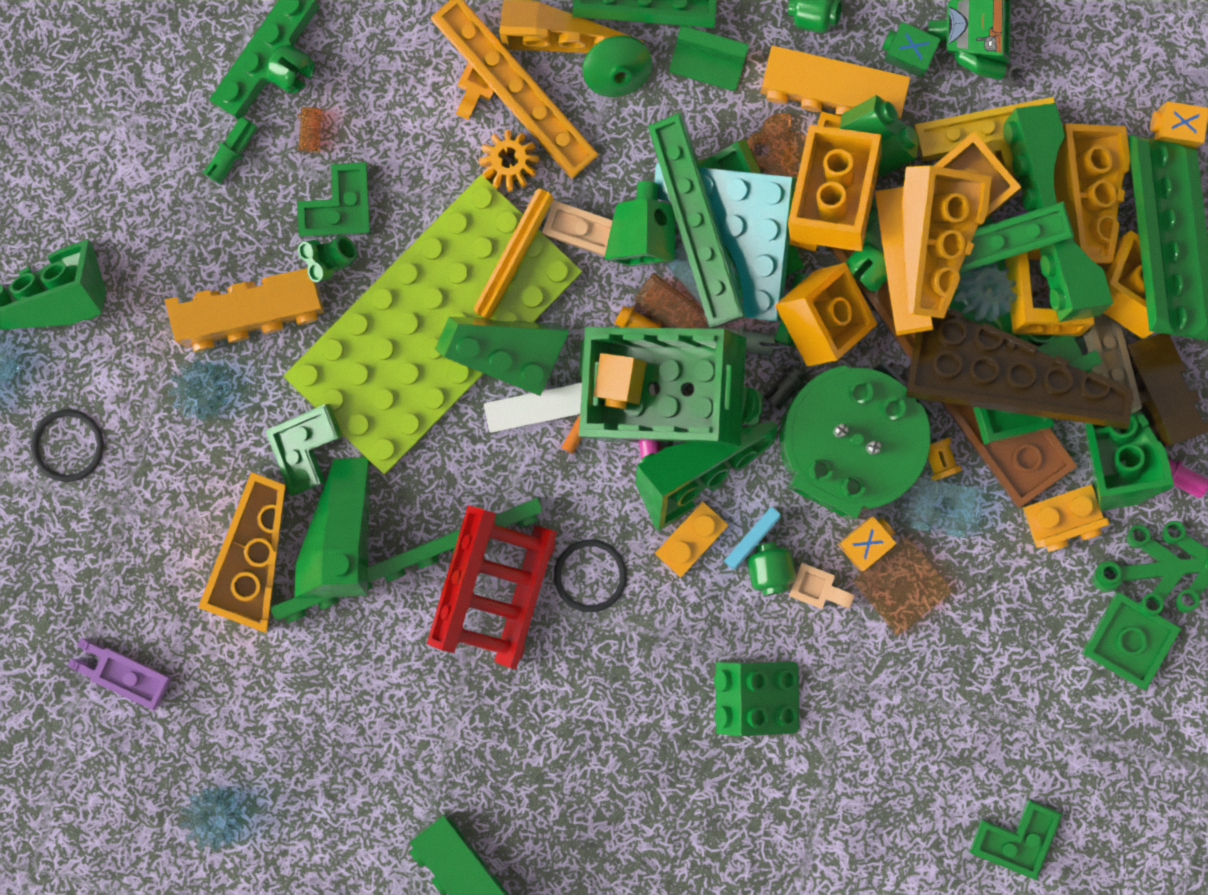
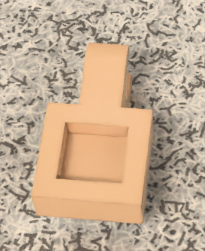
[789,563,855,609]

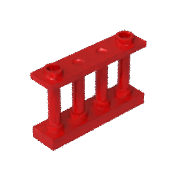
[426,505,557,670]

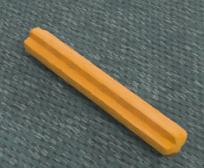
[474,188,554,319]

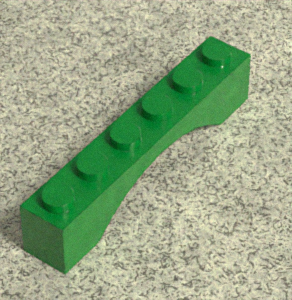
[1003,103,1113,322]

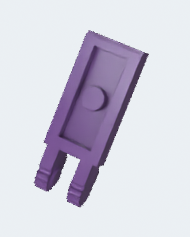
[68,638,173,711]

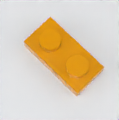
[654,501,729,578]

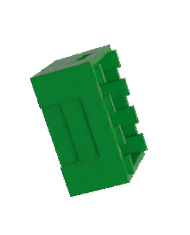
[579,327,747,446]

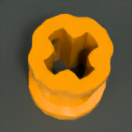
[928,437,963,481]

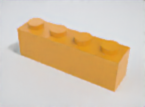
[760,45,910,120]

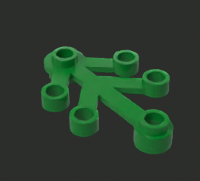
[1092,521,1208,617]

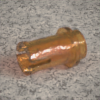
[297,107,325,153]

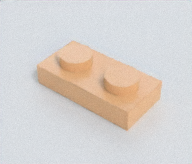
[542,200,613,257]

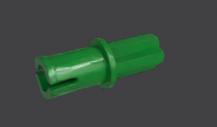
[202,117,258,185]

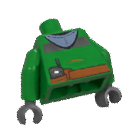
[928,0,1025,88]

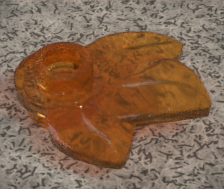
[747,113,807,182]

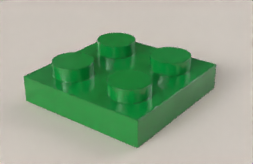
[1080,592,1181,691]

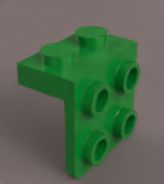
[714,661,799,736]

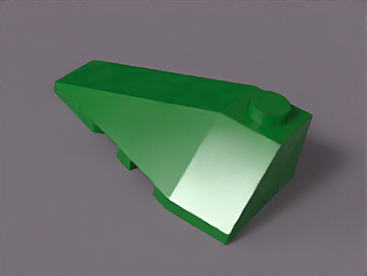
[0,239,106,330]
[1083,369,1174,511]
[635,421,778,532]
[295,457,370,599]

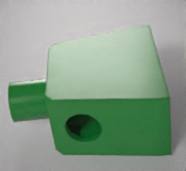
[604,181,675,267]

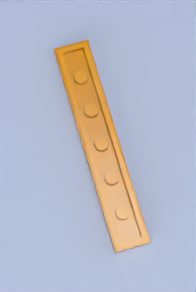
[430,0,599,180]

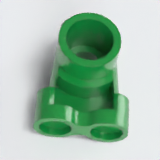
[298,235,357,282]

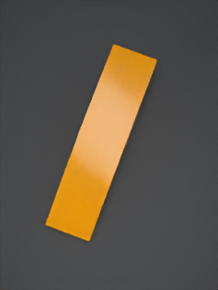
[875,186,933,335]

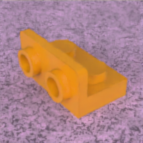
[1022,484,1110,552]

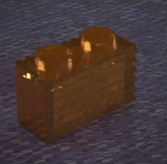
[634,273,708,329]

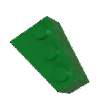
[435,316,569,396]

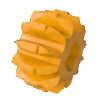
[479,130,539,192]

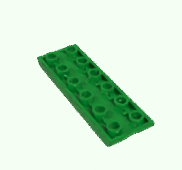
[1128,134,1208,341]

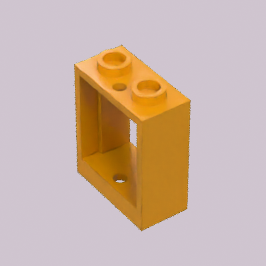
[1005,248,1094,336]

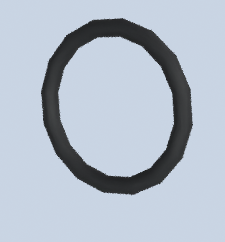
[30,409,104,483]
[554,540,627,612]

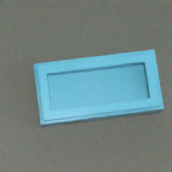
[723,507,781,570]

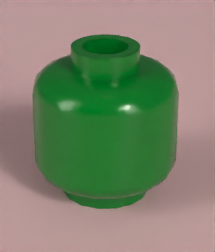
[788,0,842,34]
[747,542,797,596]

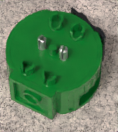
[779,361,935,520]

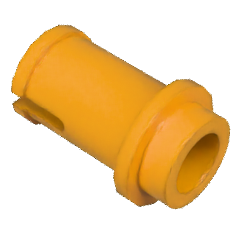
[614,305,662,328]

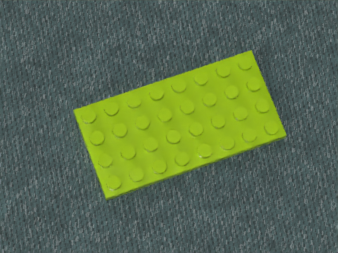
[283,174,582,475]

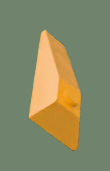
[500,0,644,53]
[1054,123,1130,265]
[902,165,992,318]

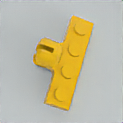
[914,97,1055,177]

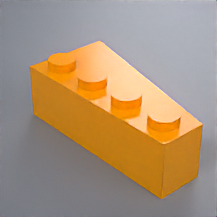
[165,268,325,352]
[198,472,286,633]

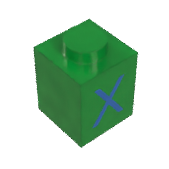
[881,22,940,78]

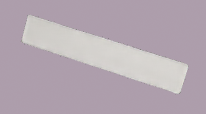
[484,383,656,433]

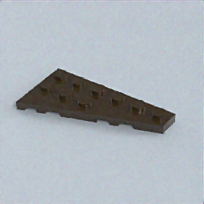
[906,308,1133,429]

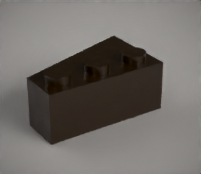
[1126,333,1208,447]

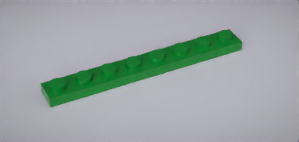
[270,497,543,623]

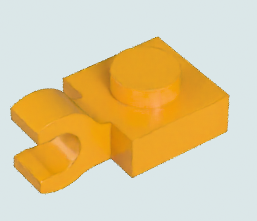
[455,62,493,120]

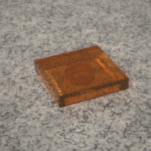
[851,536,952,636]

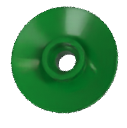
[582,35,652,97]

